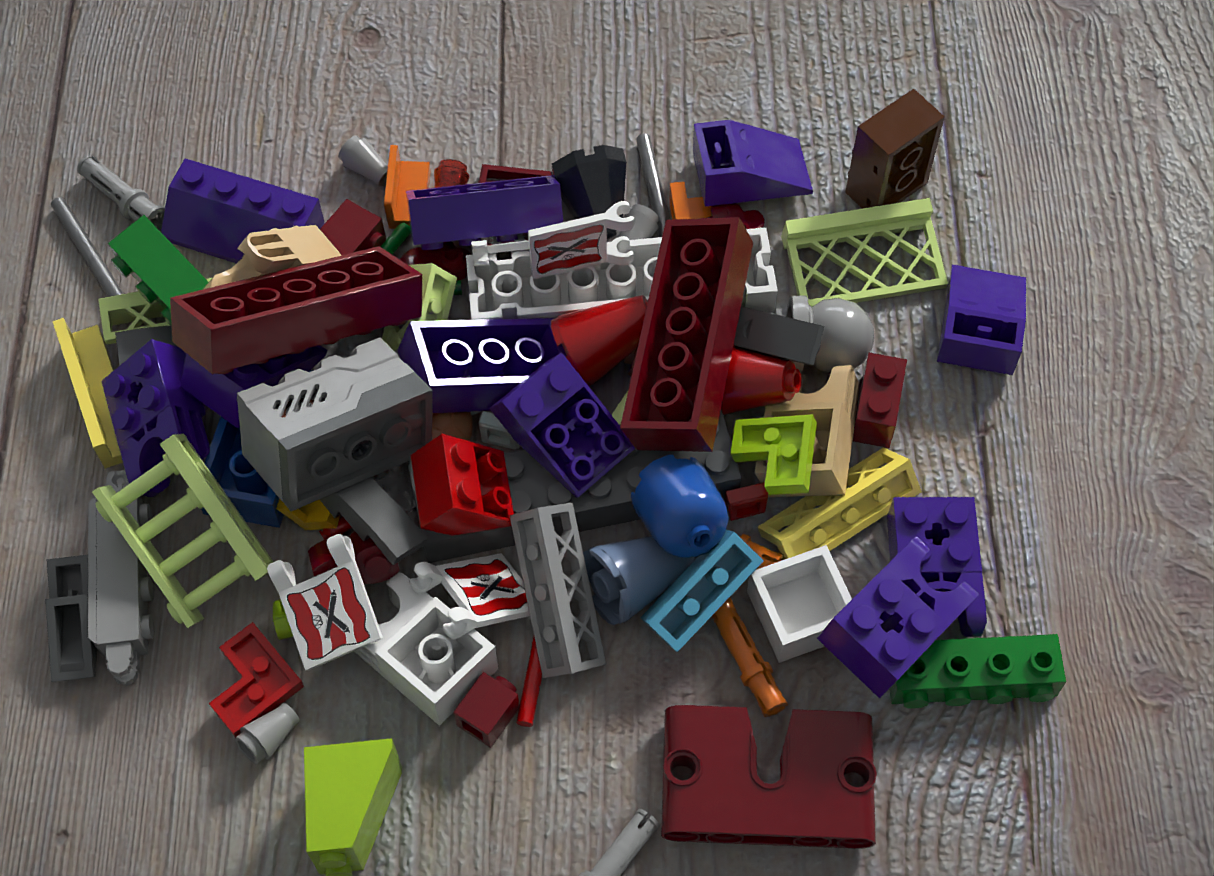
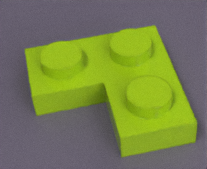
[730,414,817,495]

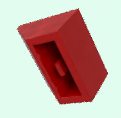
[411,434,514,536]

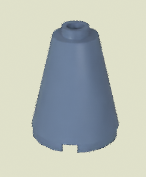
[583,536,695,625]

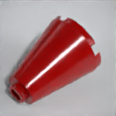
[551,295,648,386]
[721,346,801,415]

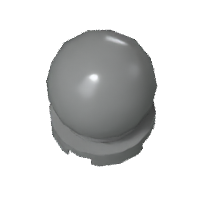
[786,295,874,374]

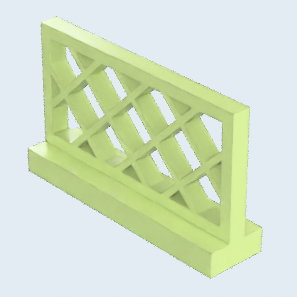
[781,198,948,307]

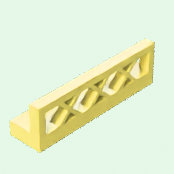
[52,318,123,469]
[757,447,922,560]

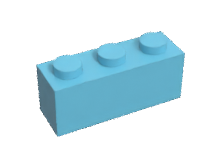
[640,529,764,652]

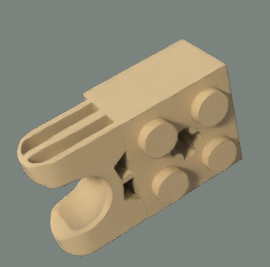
[204,225,341,289]
[755,365,859,497]

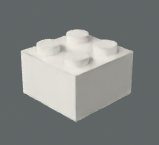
[747,545,852,663]

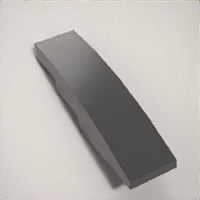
[319,477,428,565]

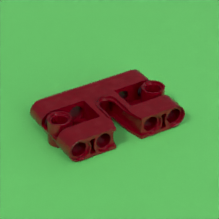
[661,705,877,849]

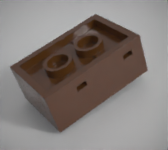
[845,89,945,209]

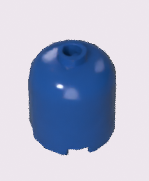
[631,455,729,558]

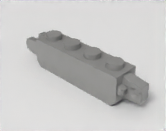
[88,470,154,686]

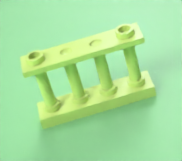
[92,434,273,628]

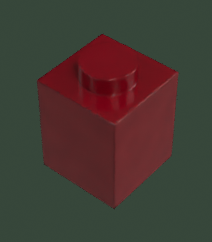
[453,672,520,748]

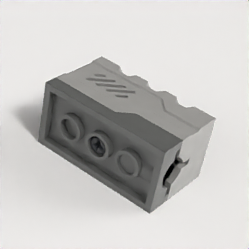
[237,337,432,511]

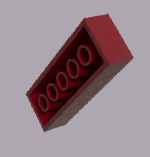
[620,217,753,452]
[170,246,422,375]

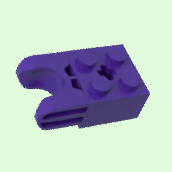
[101,339,210,497]
[887,497,987,638]
[817,537,979,699]

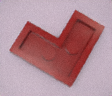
[209,622,304,738]

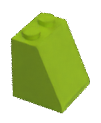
[304,738,402,876]

